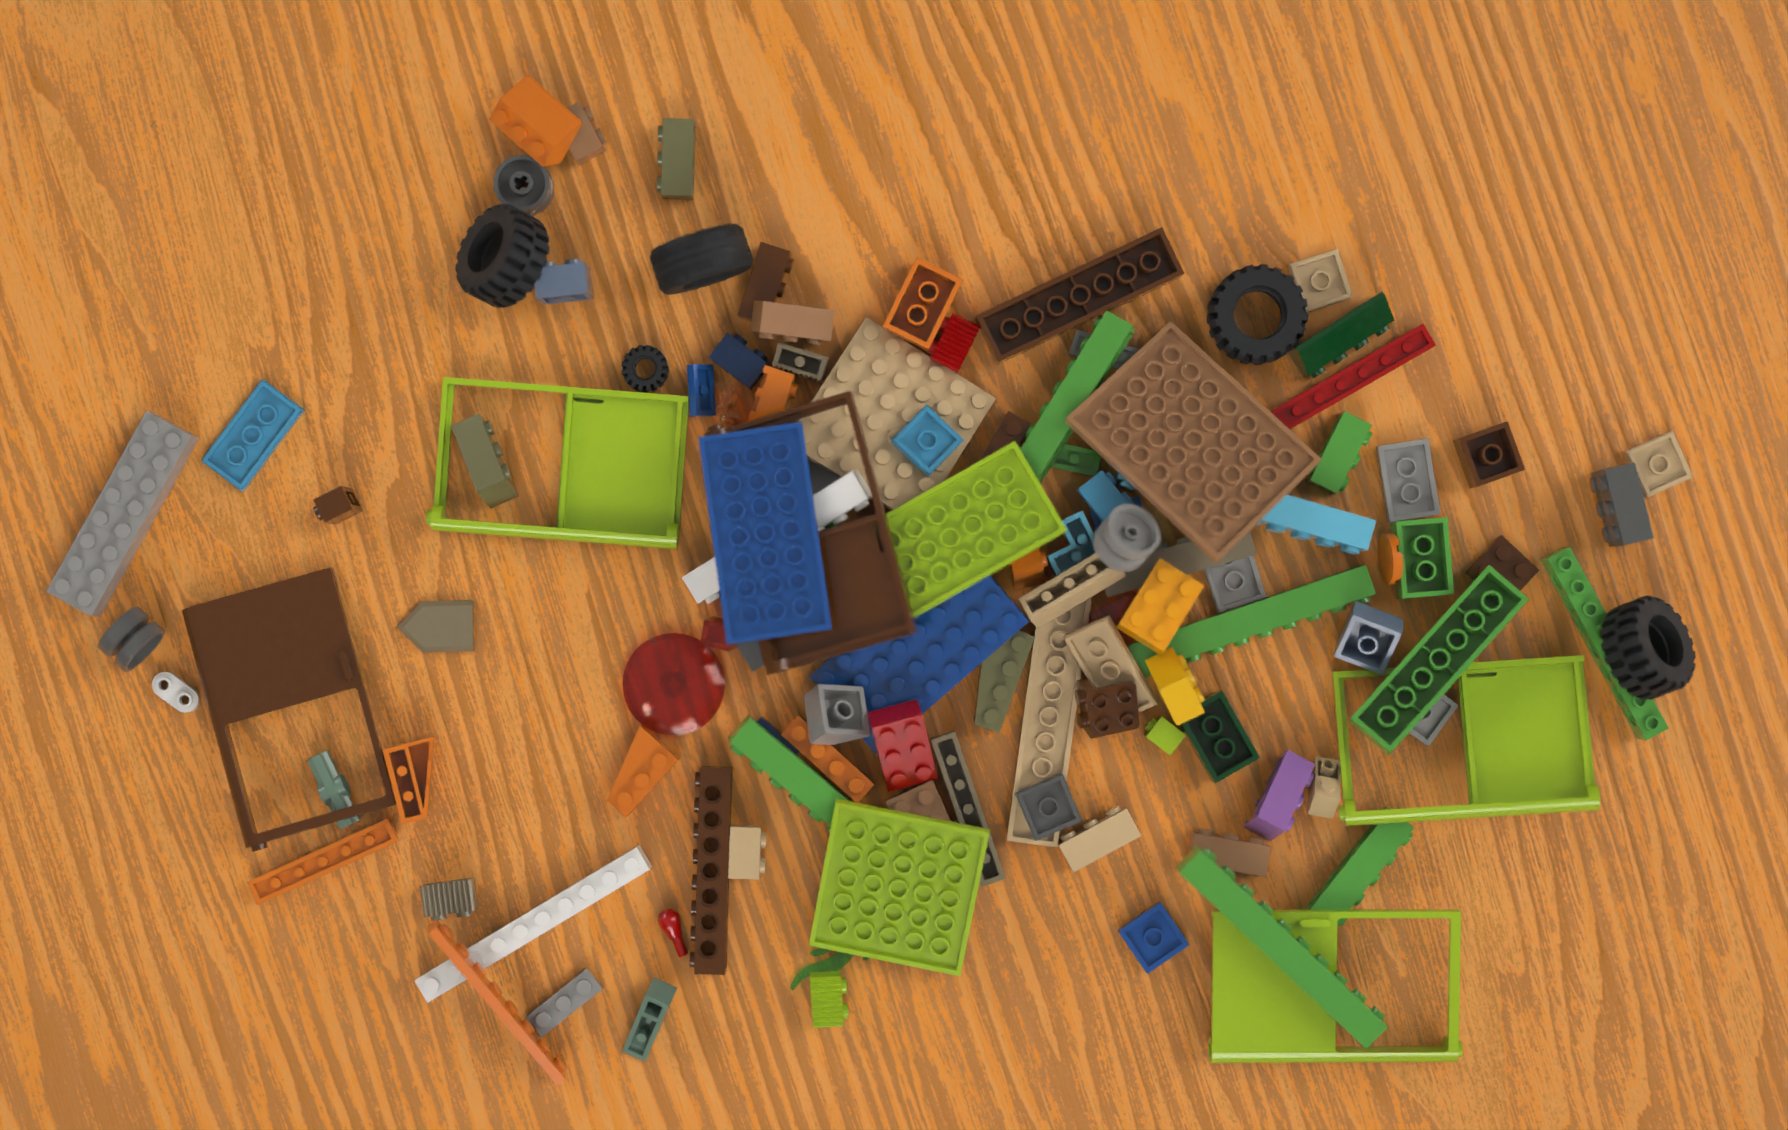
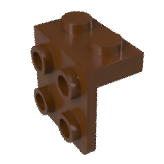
[1075,678,1139,739]

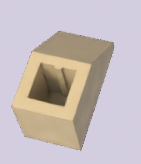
[1308,756,1341,819]

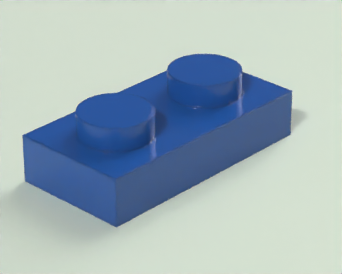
[687,364,716,417]

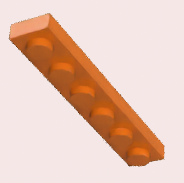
[247,818,400,905]

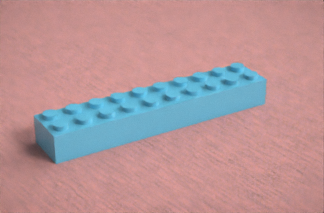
[1114,471,1376,555]

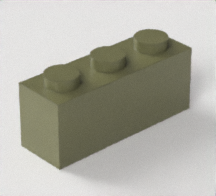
[657,118,696,200]

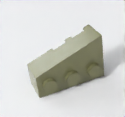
[451,414,518,508]

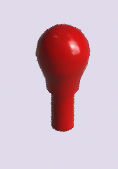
[658,908,688,957]

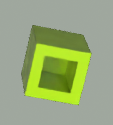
[1144,715,1186,756]

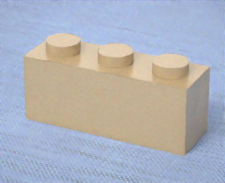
[1058,805,1141,873]

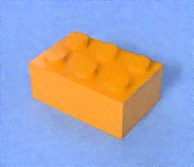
[1116,558,1204,655]

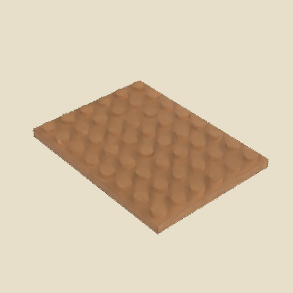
[1065,321,1322,564]

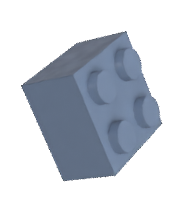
[535,259,594,305]
[1334,601,1404,675]

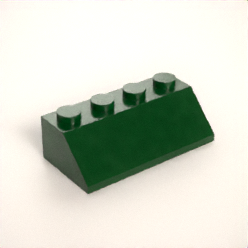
[1288,291,1394,379]

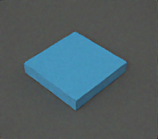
[891,405,964,477]

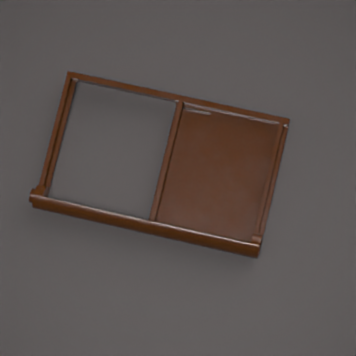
[704,391,918,675]
[182,567,397,852]

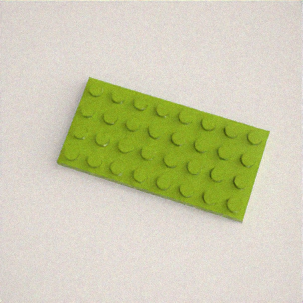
[875,441,1067,618]

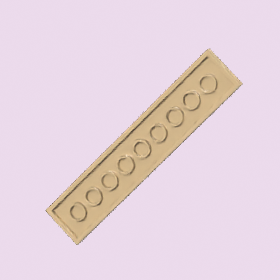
[1006,597,1092,848]

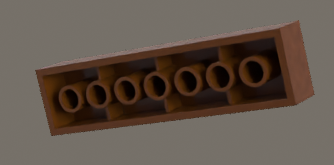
[975,227,1184,365]

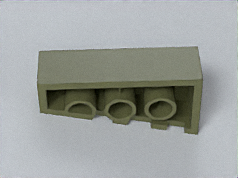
[974,631,1035,733]

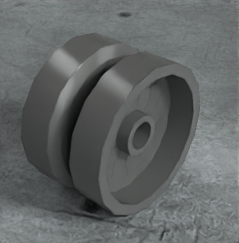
[494,155,554,216]
[98,607,165,672]

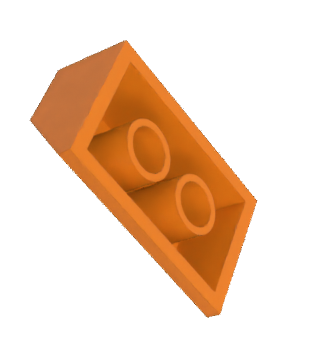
[489,75,583,167]

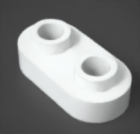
[152,672,201,713]

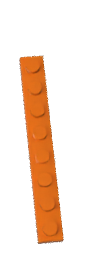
[428,919,566,1086]

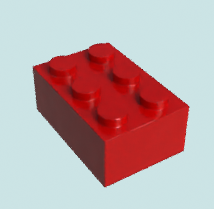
[867,699,938,792]

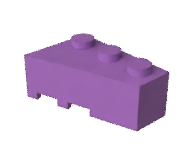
[1243,750,1315,841]

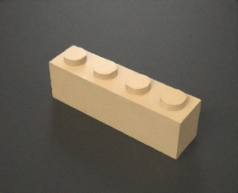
[1019,553,1126,628]

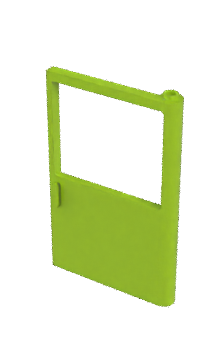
[426,377,689,549]
[1332,655,1600,826]
[1208,909,1463,1063]

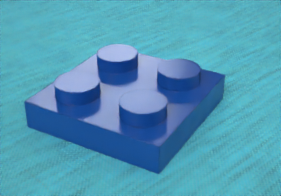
[1118,901,1189,974]

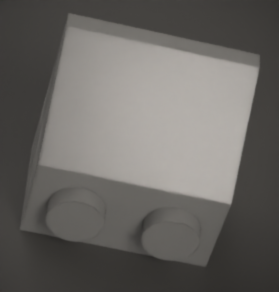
[804,684,870,745]

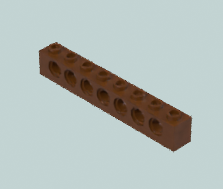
[690,766,733,975]

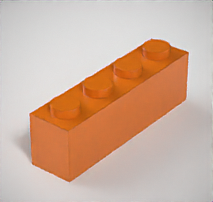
[781,714,875,803]

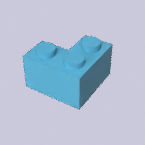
[1046,511,1096,577]

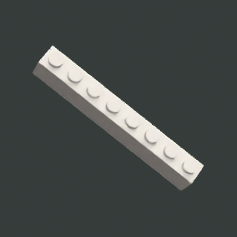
[682,470,872,604]

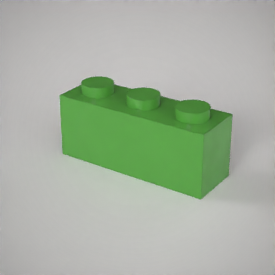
[1306,411,1372,495]

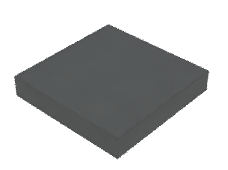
[1015,773,1082,841]

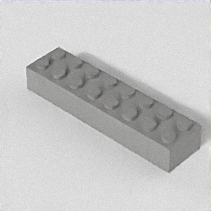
[46,411,199,616]

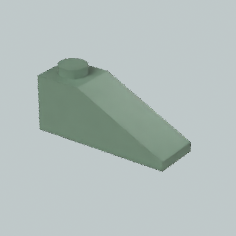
[622,978,677,1061]

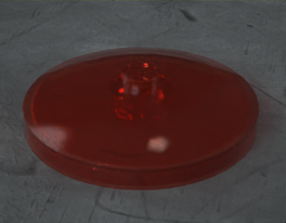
[623,633,725,735]

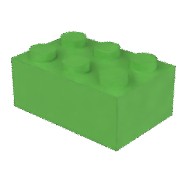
[1390,517,1454,599]

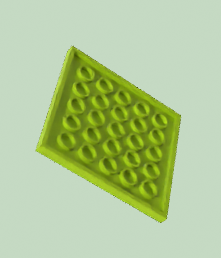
[809,799,990,976]

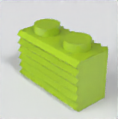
[810,970,849,1028]

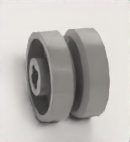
[1093,504,1161,572]

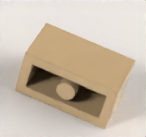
[728,825,767,880]

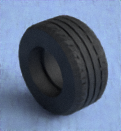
[650,223,753,295]

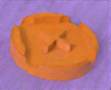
[1378,533,1403,585]

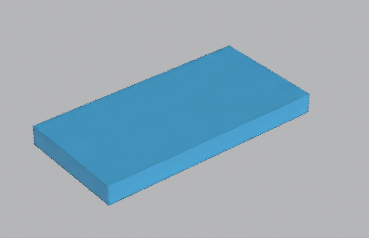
[201,379,305,492]

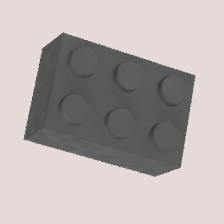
[1590,463,1654,547]

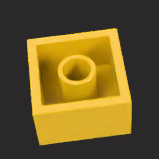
[1145,647,1205,726]

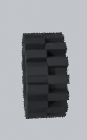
[621,345,669,393]

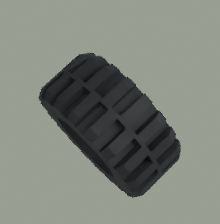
[455,204,550,308]
[1206,264,1309,365]
[1600,596,1696,700]

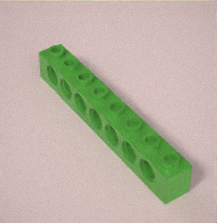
[1540,547,1669,740]

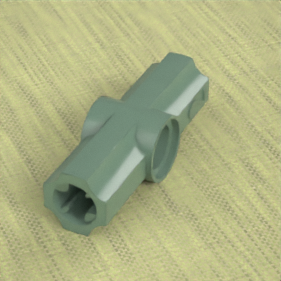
[307,750,361,829]

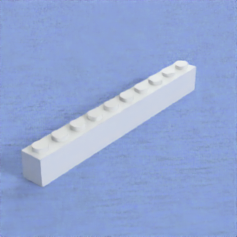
[414,845,652,1003]

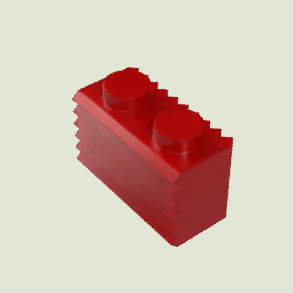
[928,313,980,374]

